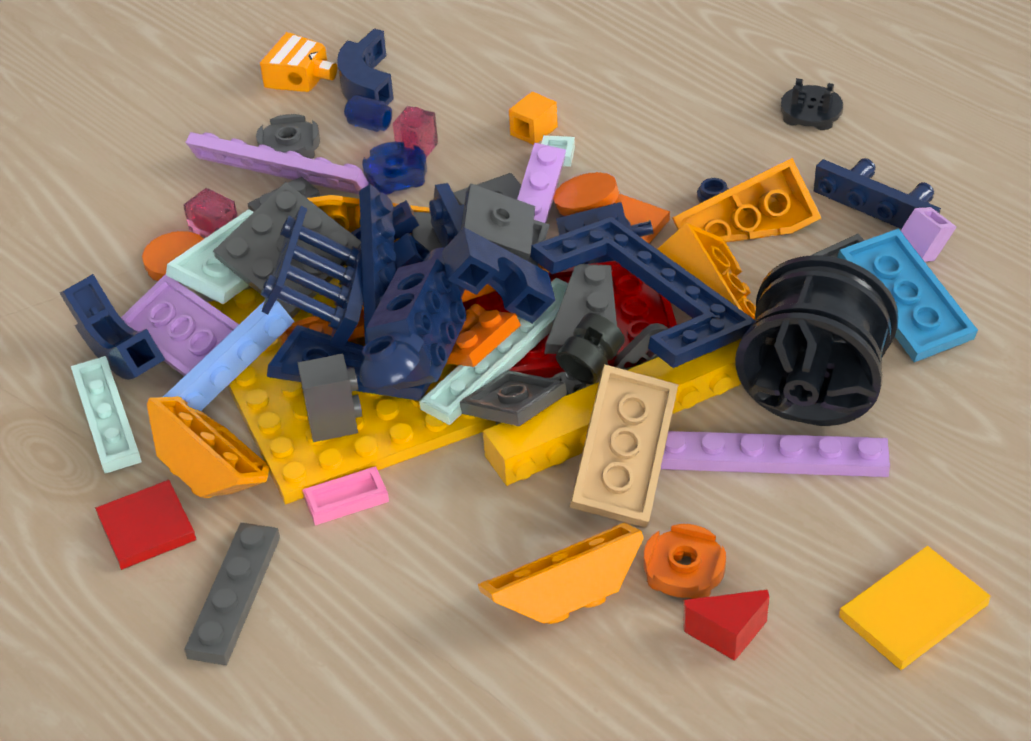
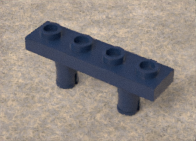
[813,158,941,229]

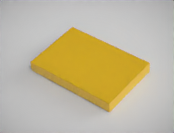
[839,545,991,670]

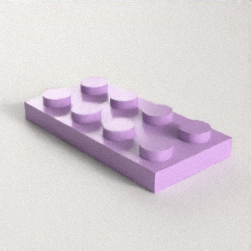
[121,274,239,376]

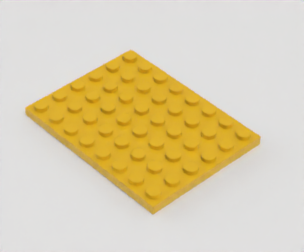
[208,266,496,505]

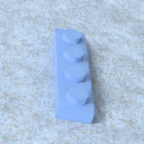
[163,300,294,411]

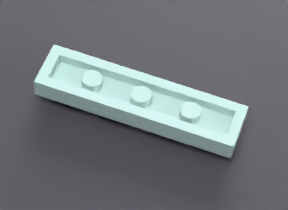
[71,356,142,474]

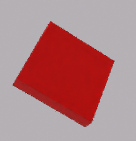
[95,480,197,570]

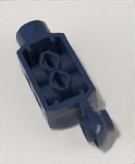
[360,248,466,390]

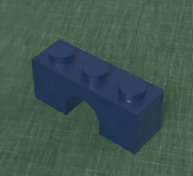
[442,227,555,324]

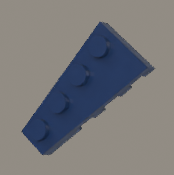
[267,325,431,401]

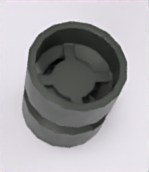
[556,313,625,384]

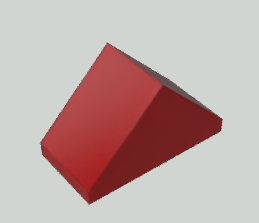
[683,589,770,661]

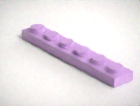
[186,132,369,195]
[661,431,890,477]

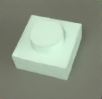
[541,135,575,167]

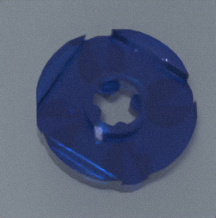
[362,141,427,195]

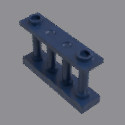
[260,206,363,349]

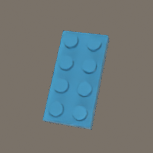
[837,228,978,362]

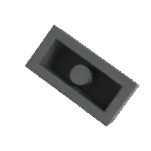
[297,354,363,442]

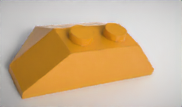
[147,396,269,498]
[478,522,643,624]

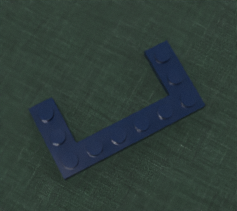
[530,217,755,368]

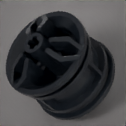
[735,255,899,426]

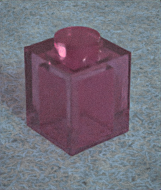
[393,106,438,161]
[183,188,238,238]

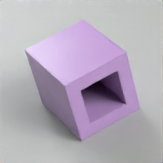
[901,207,956,262]

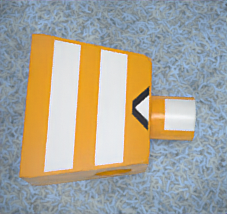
[260,32,337,92]

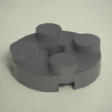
[256,114,320,159]

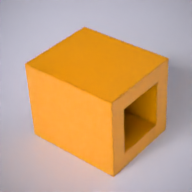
[509,91,558,145]

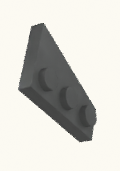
[544,264,618,356]

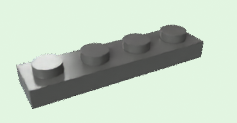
[185,522,280,666]

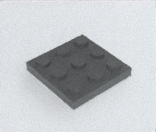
[213,182,361,318]

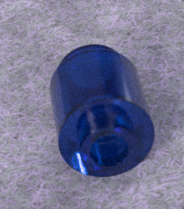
[344,95,393,132]

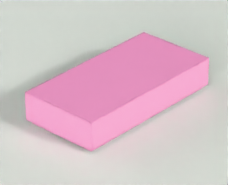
[302,466,389,525]

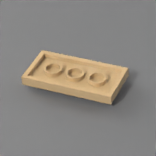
[569,364,678,528]

